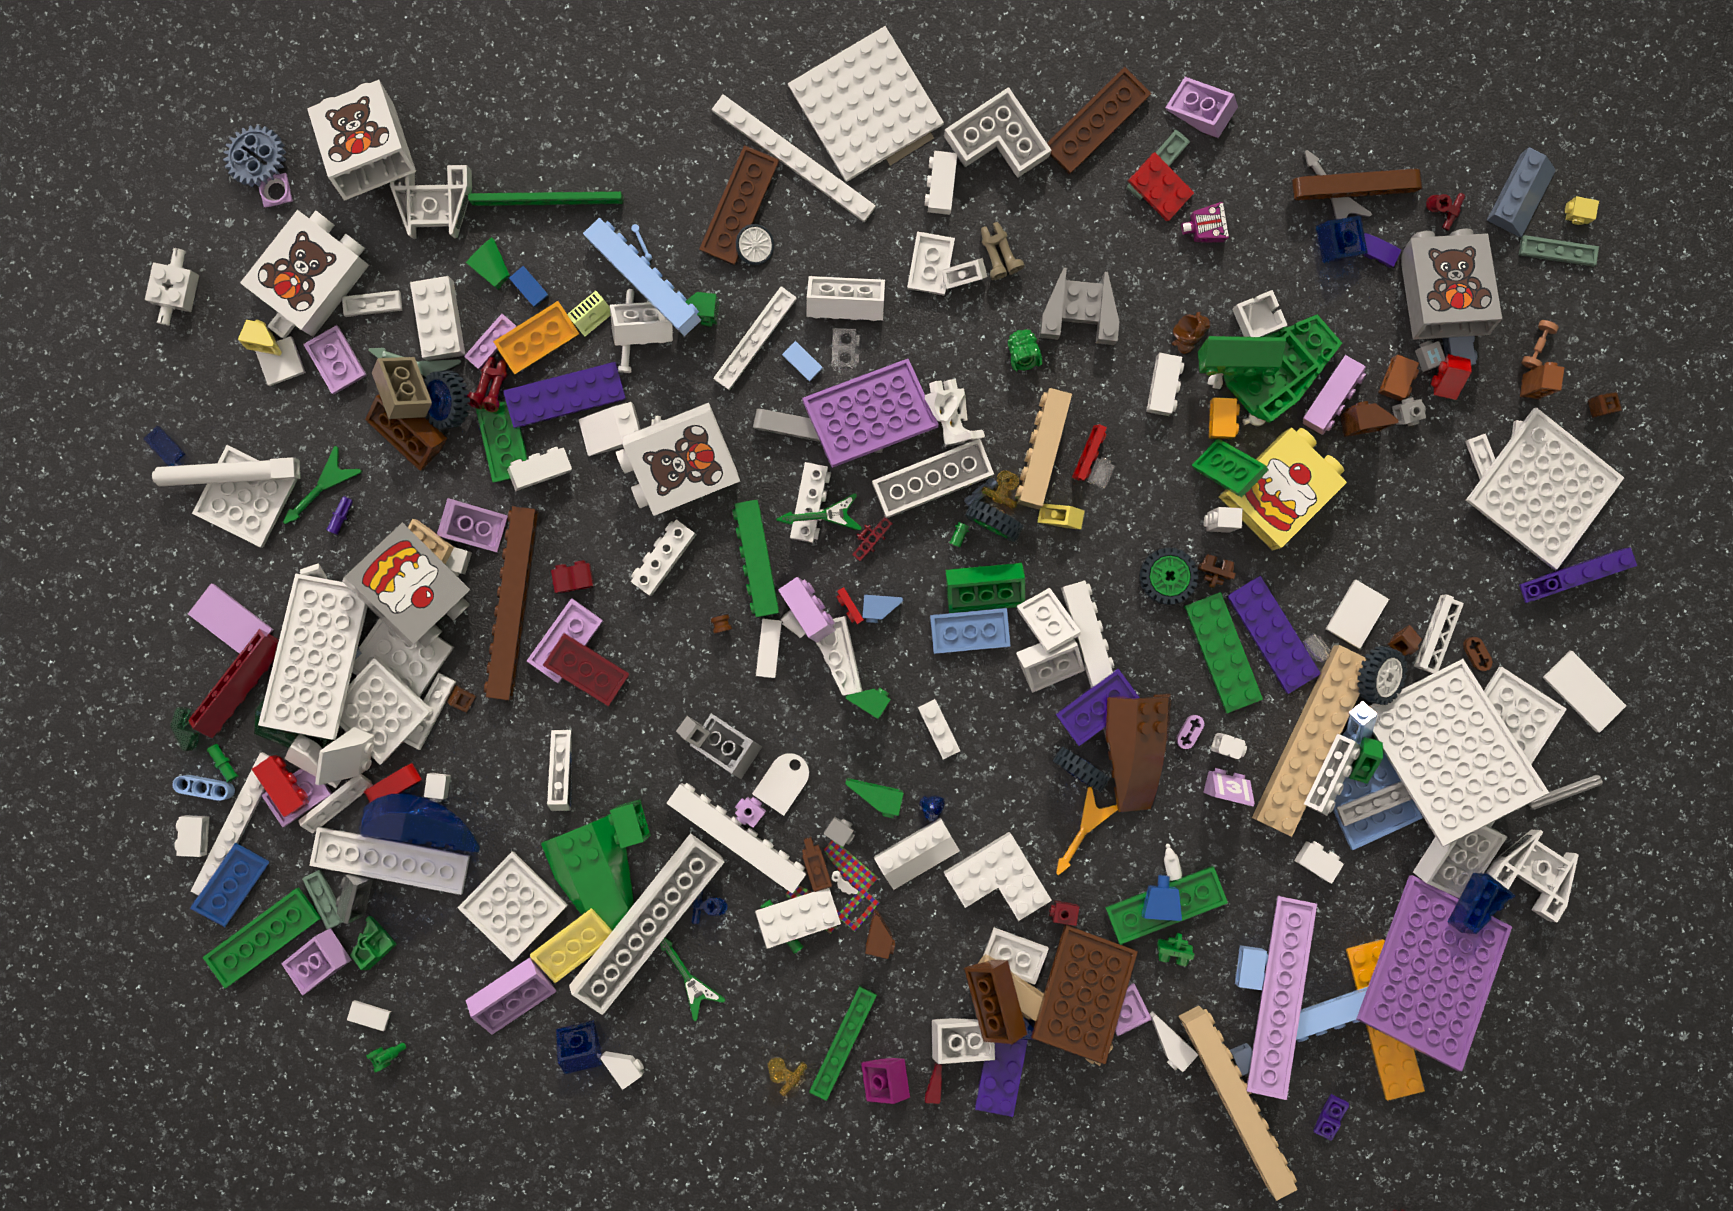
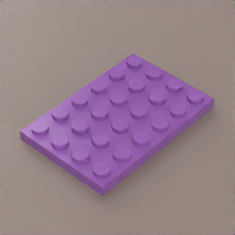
[802,359,939,468]

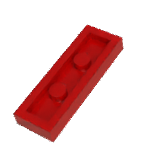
[1072,424,1107,481]

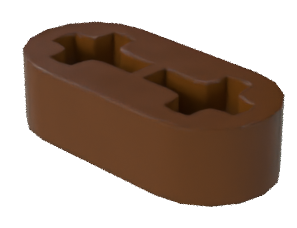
[1463,637,1493,671]

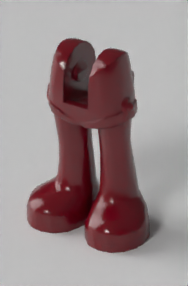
[467,357,508,412]

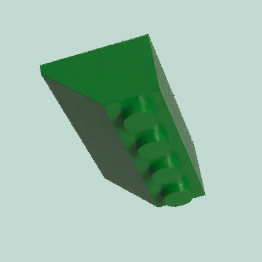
[1198,336,1286,376]
[946,563,1025,613]

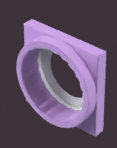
[259,173,293,208]

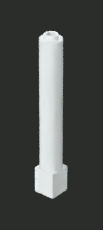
[152,458,300,486]

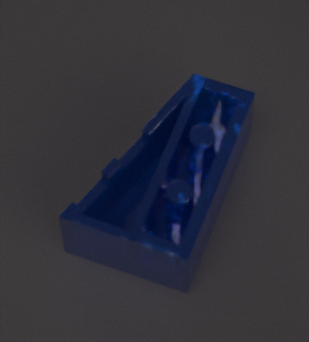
[1447,873,1516,934]

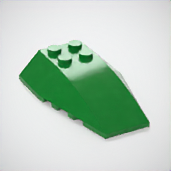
[1223,314,1342,423]
[541,816,634,931]

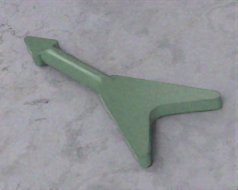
[368,348,462,395]

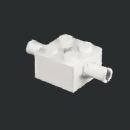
[145,248,199,326]

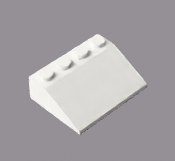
[1413,825,1507,901]

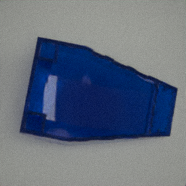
[357,794,480,853]

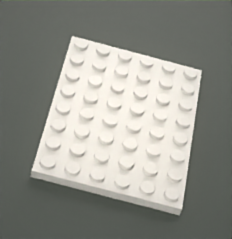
[1369,659,1549,847]

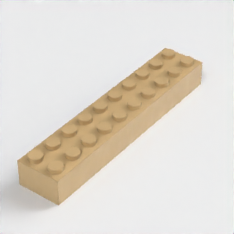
[1252,645,1366,837]
[1179,1006,1297,1201]

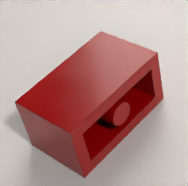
[1431,354,1472,400]

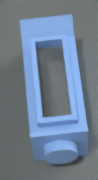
[1342,701,1377,744]

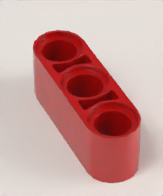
[364,763,422,808]

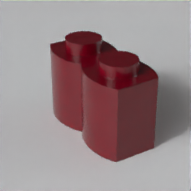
[551,561,595,594]

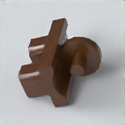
[1197,554,1236,588]

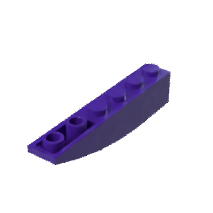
[1519,548,1637,603]

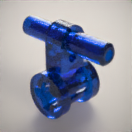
[692,888,727,924]

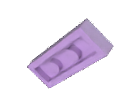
[464,314,517,370]

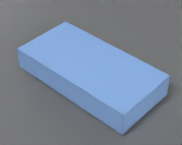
[782,341,823,382]

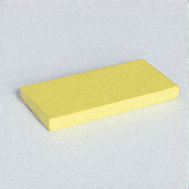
[530,908,612,983]

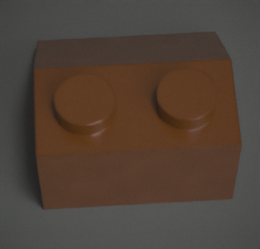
[865,910,895,959]

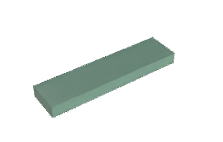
[1126,130,1190,200]
[1519,235,1599,267]

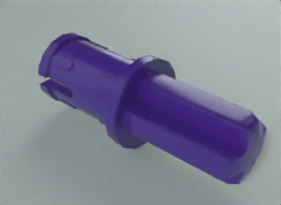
[326,496,353,535]

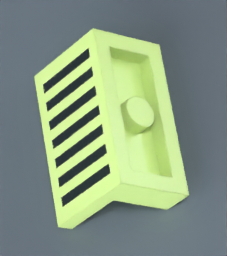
[567,291,611,336]

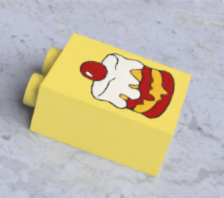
[1219,428,1347,551]

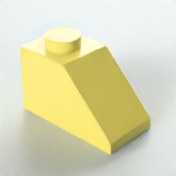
[238,320,282,356]
[1038,504,1084,529]

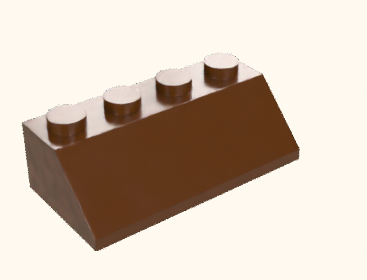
[365,394,447,471]
[964,960,1027,1044]

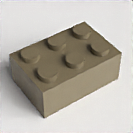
[372,357,432,419]

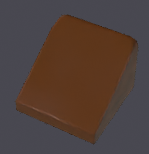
[447,685,476,713]

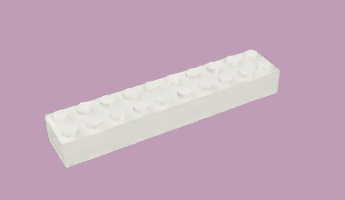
[569,833,724,1015]

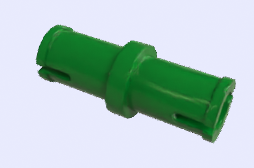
[207,744,238,783]

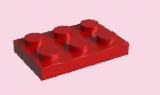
[1128,152,1194,221]

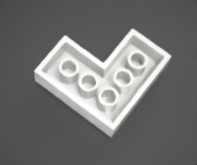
[944,87,1051,178]
[944,832,1052,921]

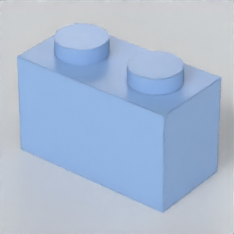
[1235,945,1268,990]

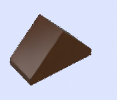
[1588,392,1622,418]

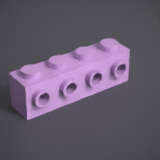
[1303,355,1366,435]

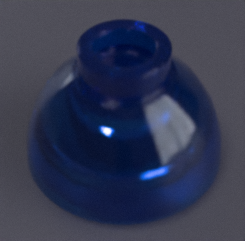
[919,796,945,821]

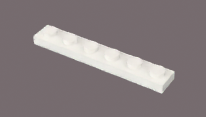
[713,287,797,390]

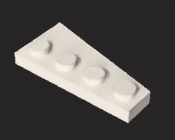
[817,616,862,695]

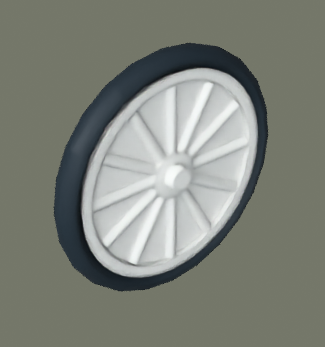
[735,224,774,265]

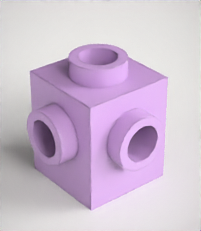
[735,797,766,827]

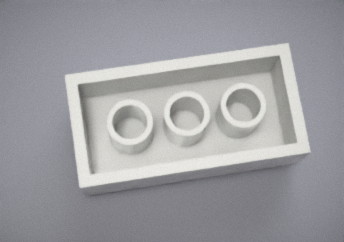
[410,276,465,361]

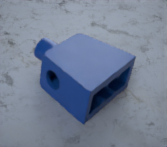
[1142,875,1182,921]

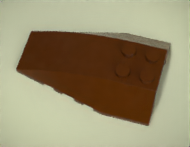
[1106,694,1171,812]

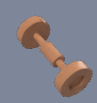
[1521,320,1559,369]

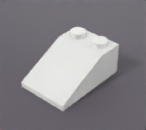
[579,402,641,456]
[315,727,374,785]
[932,1018,995,1064]

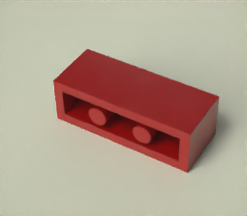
[251,755,310,817]

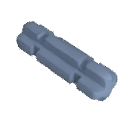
[964,477,998,506]

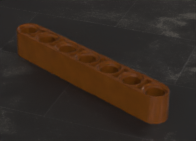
[1292,169,1422,201]

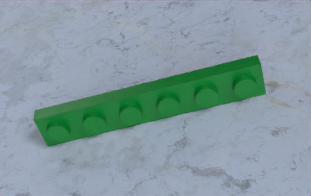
[809,985,877,1101]

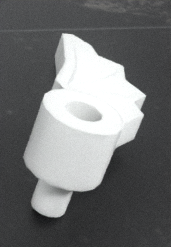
[832,871,858,894]

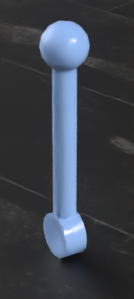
[631,224,652,261]

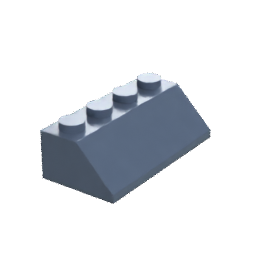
[1487,147,1556,238]

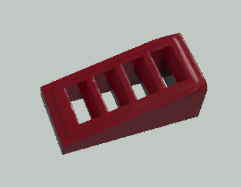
[925,1062,942,1104]

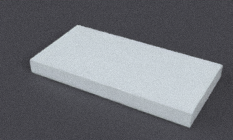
[1543,651,1626,733]

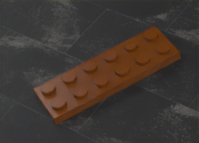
[1047,67,1151,174]
[699,145,779,266]

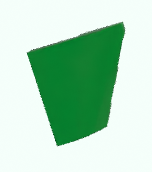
[466,237,510,290]
[351,916,397,970]

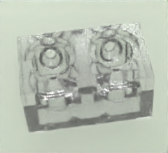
[832,328,860,370]

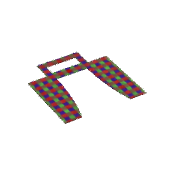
[785,840,880,933]

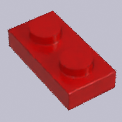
[836,587,864,624]

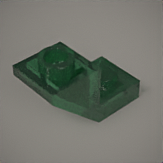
[170,707,199,751]

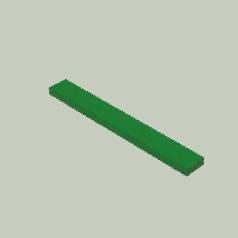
[468,192,624,206]

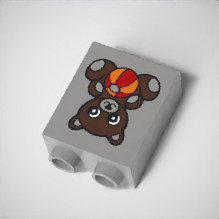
[1400,229,1502,340]

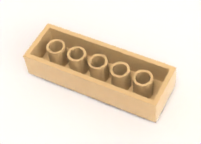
[1015,388,1072,509]

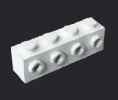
[790,462,831,543]
[631,520,697,596]
[1304,734,1361,816]

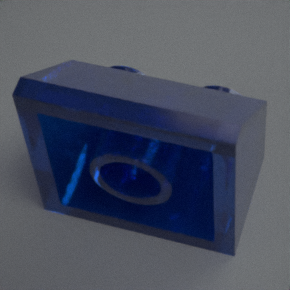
[1316,216,1368,263]
[556,1020,602,1074]

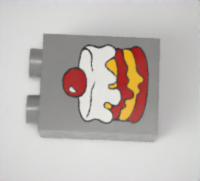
[342,522,470,648]

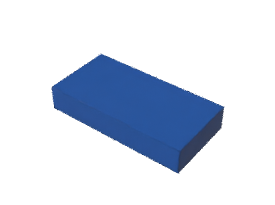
[509,266,549,308]

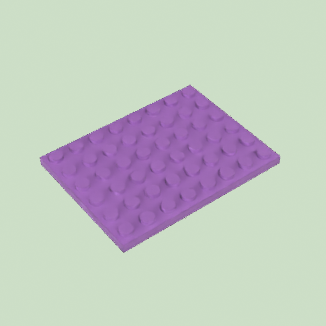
[1356,875,1512,1071]

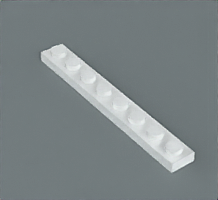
[191,752,270,895]

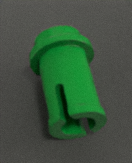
[949,522,969,547]

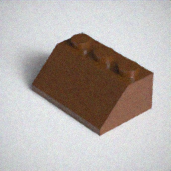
[1340,401,1399,437]

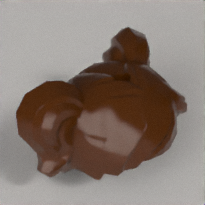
[1171,312,1210,354]

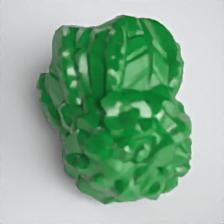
[1008,330,1042,372]

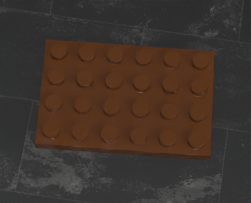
[1031,925,1138,1065]

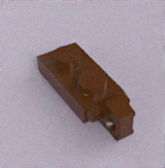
[802,837,832,892]

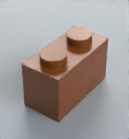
[1378,354,1419,401]

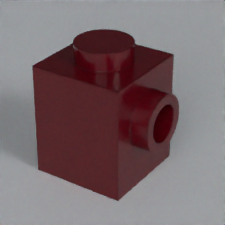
[1049,900,1079,926]

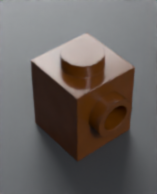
[1388,625,1422,656]

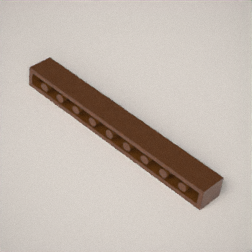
[484,506,539,700]

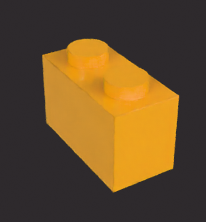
[1209,398,1240,439]

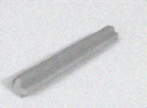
[1528,775,1603,810]

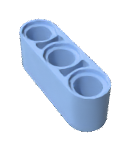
[173,775,235,800]

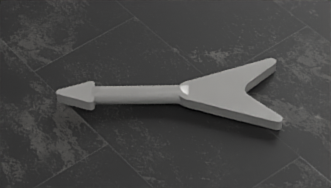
[1304,150,1372,236]

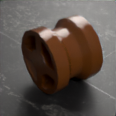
[710,614,732,634]

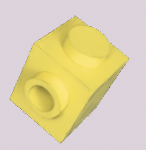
[1565,196,1599,225]

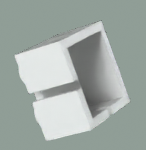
[1232,290,1287,337]

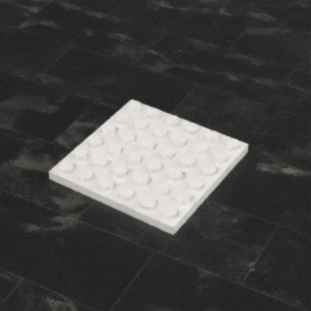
[788,26,944,182]
[1466,408,1624,570]

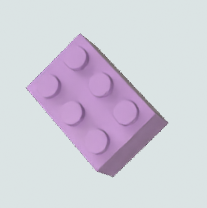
[778,577,836,643]

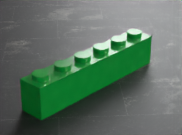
[732,500,780,618]

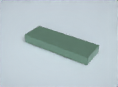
[302,869,343,930]

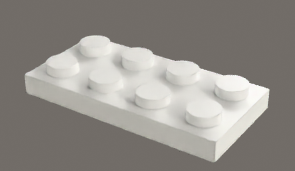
[755,888,841,949]

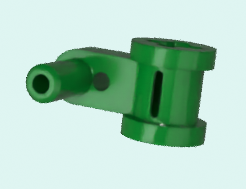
[366,1043,406,1073]

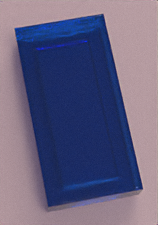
[143,426,185,466]

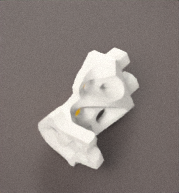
[925,379,985,446]

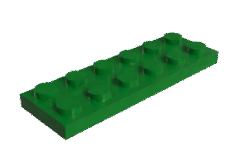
[1184,592,1263,713]
[1105,866,1228,945]
[202,887,321,989]

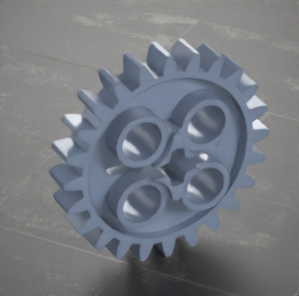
[223,125,286,187]

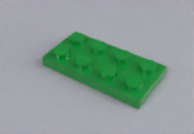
[476,401,528,483]
[1192,438,1269,498]

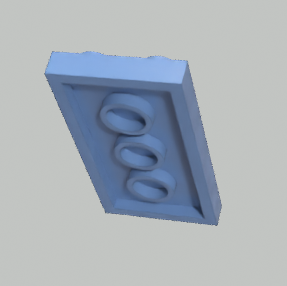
[930,608,1010,654]

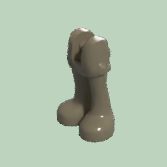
[981,222,1025,280]

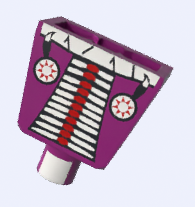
[1181,202,1229,242]

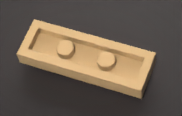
[408,519,454,564]

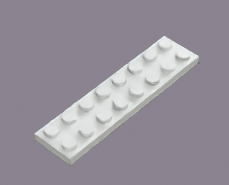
[309,827,470,895]

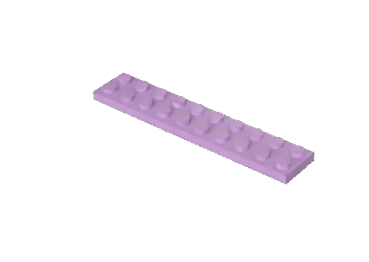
[1246,896,1317,1100]

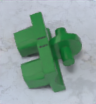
[1157,933,1194,967]

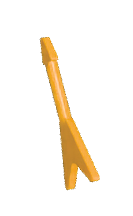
[1056,787,1118,875]

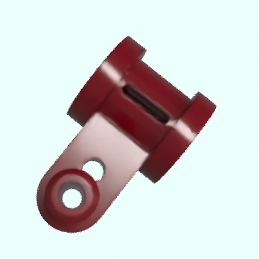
[1426,193,1466,231]

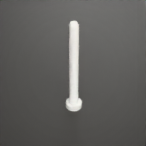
[618,289,634,373]

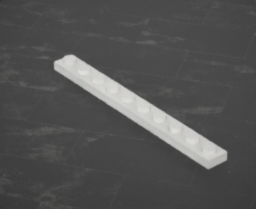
[712,94,876,222]

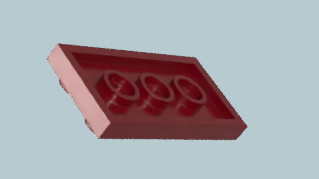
[543,633,629,706]

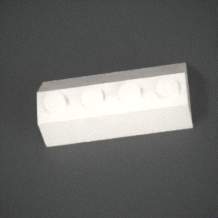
[807,276,885,321]
[874,818,960,890]

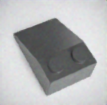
[690,713,762,779]
[336,873,374,924]

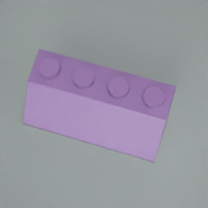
[466,958,556,1034]

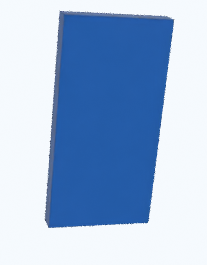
[190,843,269,927]

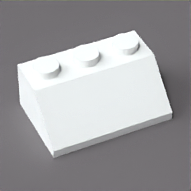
[610,302,673,346]
[1017,639,1085,693]

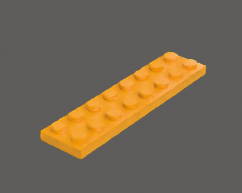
[1346,939,1425,1101]

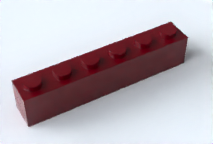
[188,628,279,738]

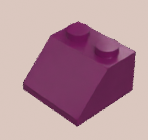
[861,1058,910,1104]

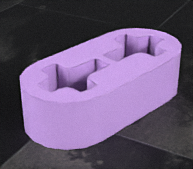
[1176,715,1204,749]

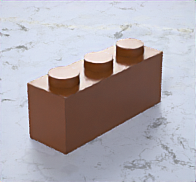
[1520,362,1564,399]

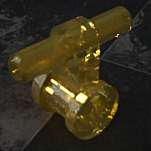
[982,470,1019,508]
[768,1058,807,1096]

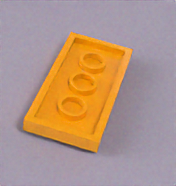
[493,301,579,374]

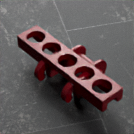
[852,517,893,561]

